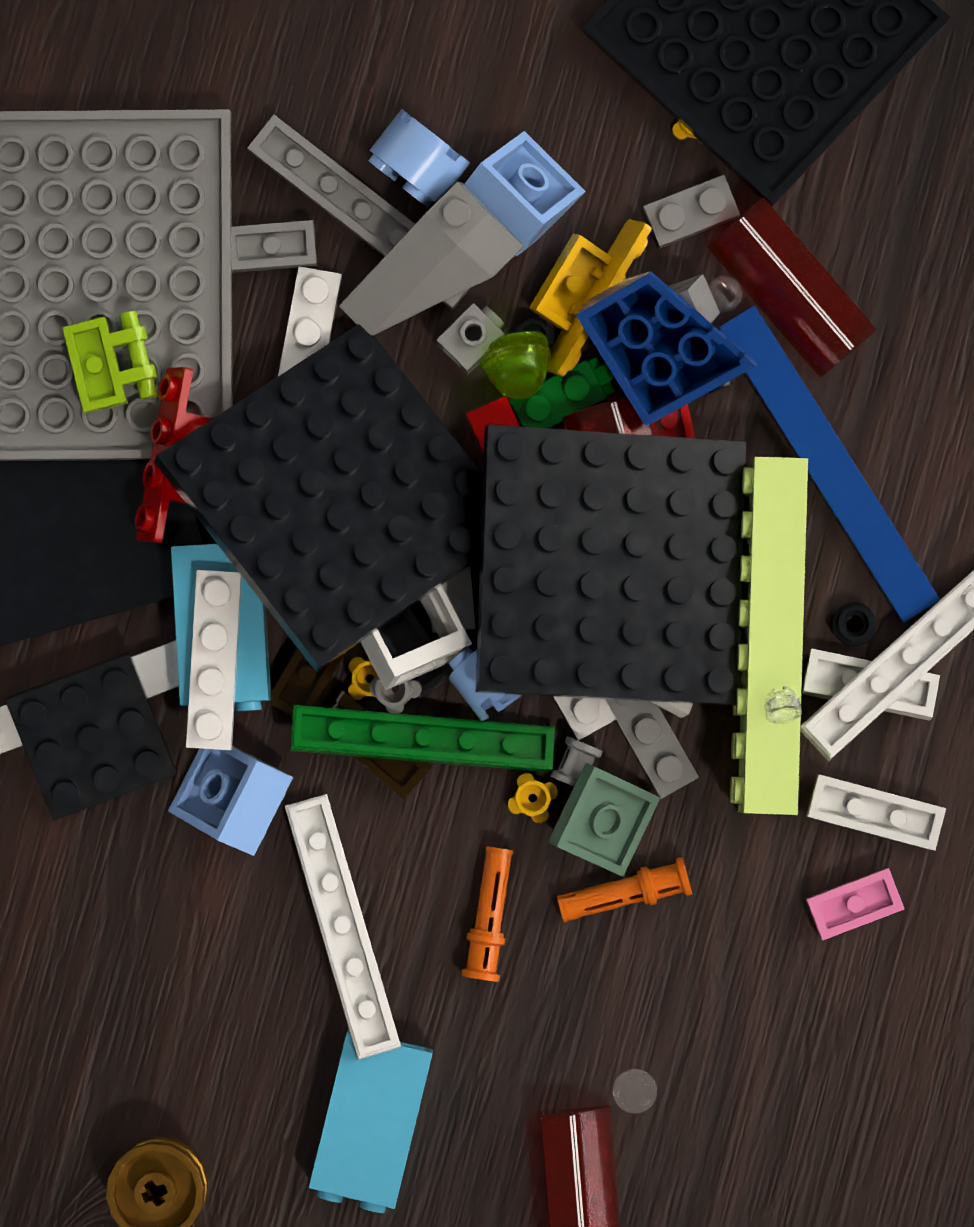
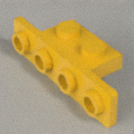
[529,219,652,377]

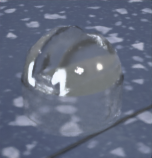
[709,276,743,312]
[764,686,802,724]

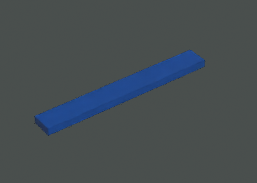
[720,305,940,623]

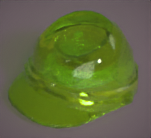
[479,331,551,399]

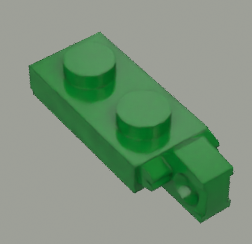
[509,357,616,429]

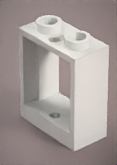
[361,585,472,690]

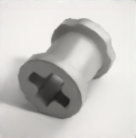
[550,736,603,786]

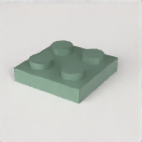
[548,763,660,877]

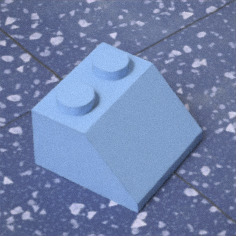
[464,131,585,256]
[168,746,293,856]

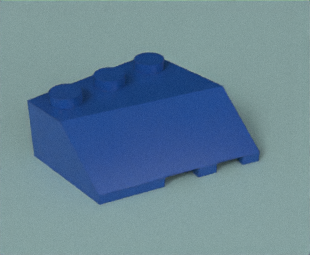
[576,271,758,426]

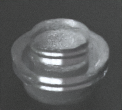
[613,1069,657,1113]

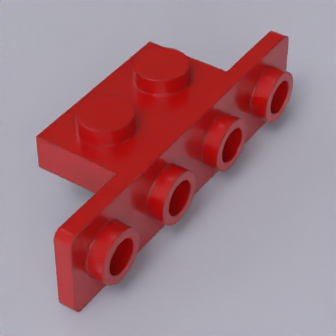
[135,367,213,543]

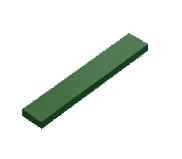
[290,705,555,772]

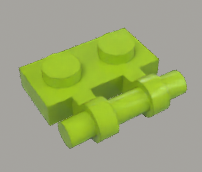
[62,310,158,414]

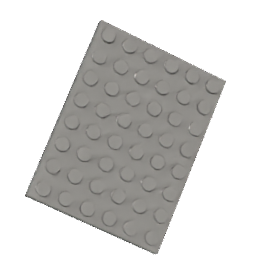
[0,109,233,461]

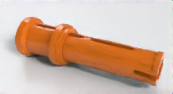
[461,846,513,982]
[557,857,693,922]

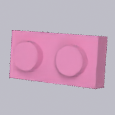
[806,868,904,940]

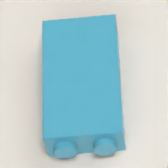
[171,544,271,711]
[309,1029,434,1213]

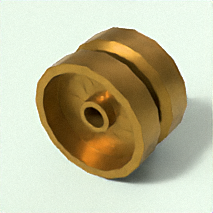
[106,1137,209,1227]

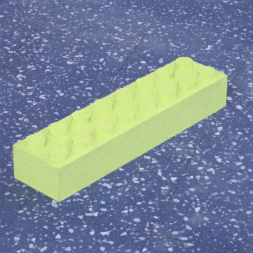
[730,457,808,815]

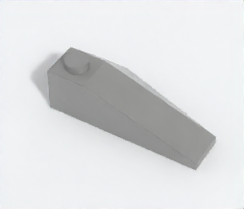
[339,182,524,335]

